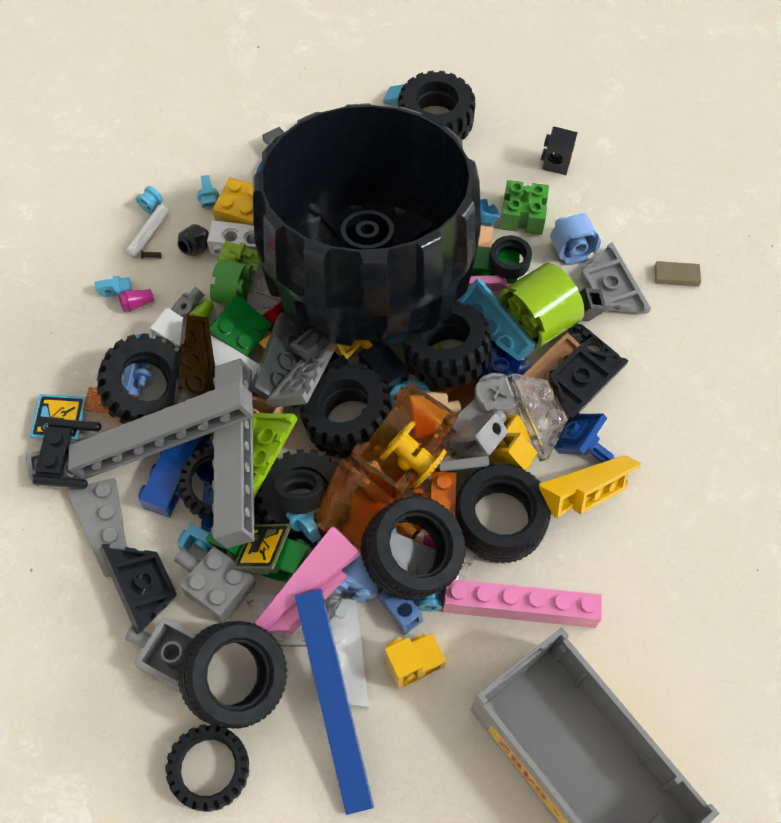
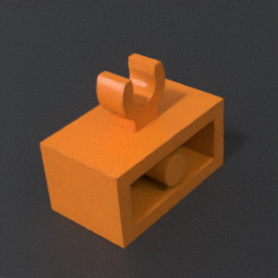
[413,471,457,518]

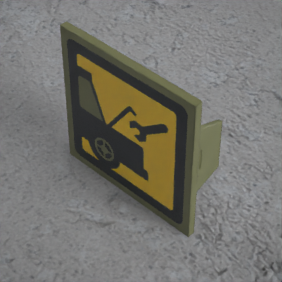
[233,524,292,574]

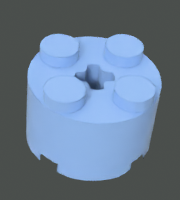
[550,213,601,264]
[331,554,378,604]

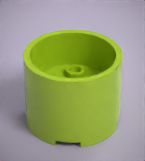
[497,263,584,350]

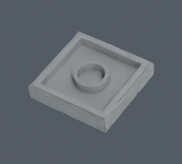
[435,456,489,472]

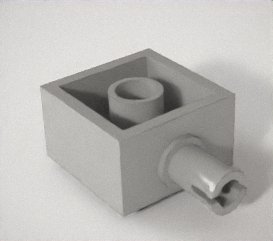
[174,546,256,623]
[125,617,196,692]

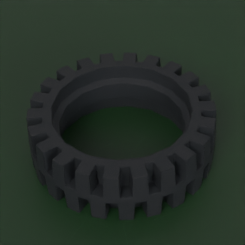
[179,446,214,521]
[165,724,250,812]

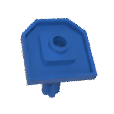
[553,413,614,463]

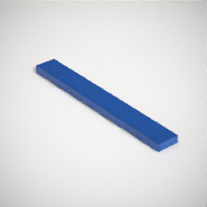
[295,589,374,815]

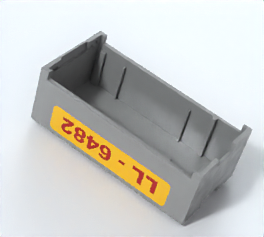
[470,627,720,823]

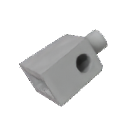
[448,409,508,459]

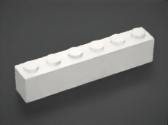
[150,308,261,397]

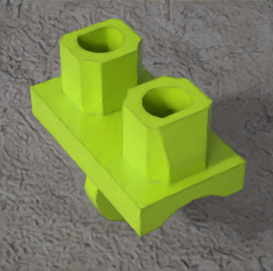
[218,241,260,275]

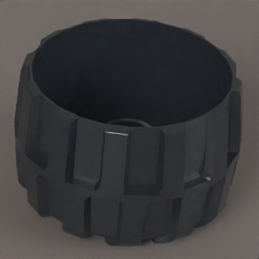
[253,103,481,347]

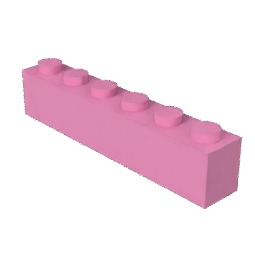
[443,580,602,628]

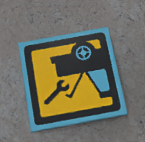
[30,394,87,440]

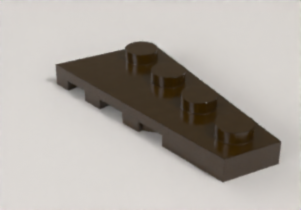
[174,315,215,405]

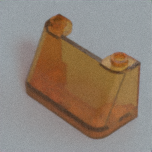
[351,382,459,500]
[315,459,423,550]

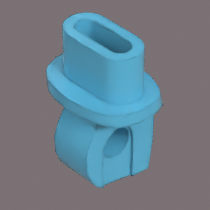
[197,175,220,208]
[95,276,132,297]
[286,511,321,543]

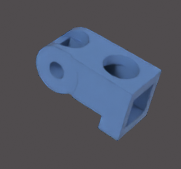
[377,590,423,635]

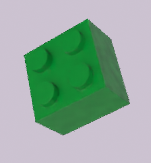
[210,295,272,357]

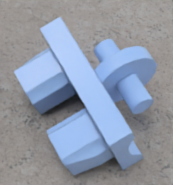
[122,362,154,399]

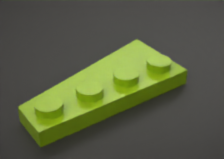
[253,413,298,498]

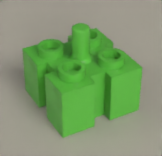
[500,180,549,235]

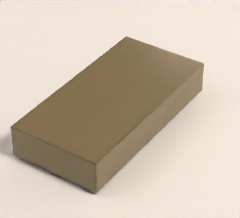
[655,261,701,286]

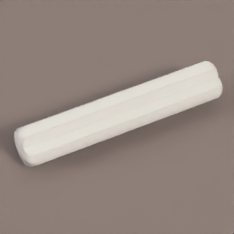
[126,204,169,257]

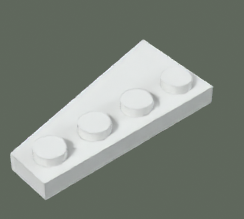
[316,597,369,709]

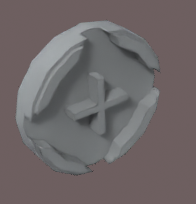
[474,373,522,415]

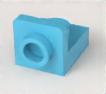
[178,524,212,552]

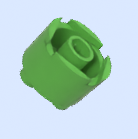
[210,259,254,305]

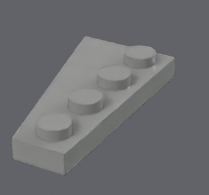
[66,478,127,577]

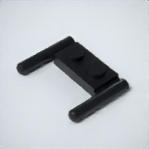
[33,418,102,489]

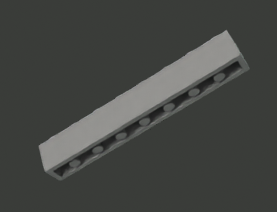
[212,358,255,548]
[68,381,253,479]

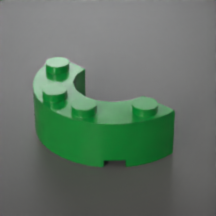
[206,529,310,582]

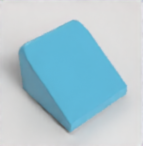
[383,84,404,107]

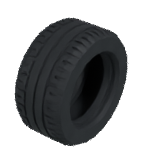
[455,464,551,563]
[361,496,466,600]
[177,621,288,729]

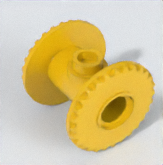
[380,421,447,488]

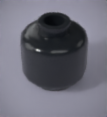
[177,224,209,256]

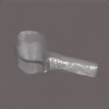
[458,548,475,580]

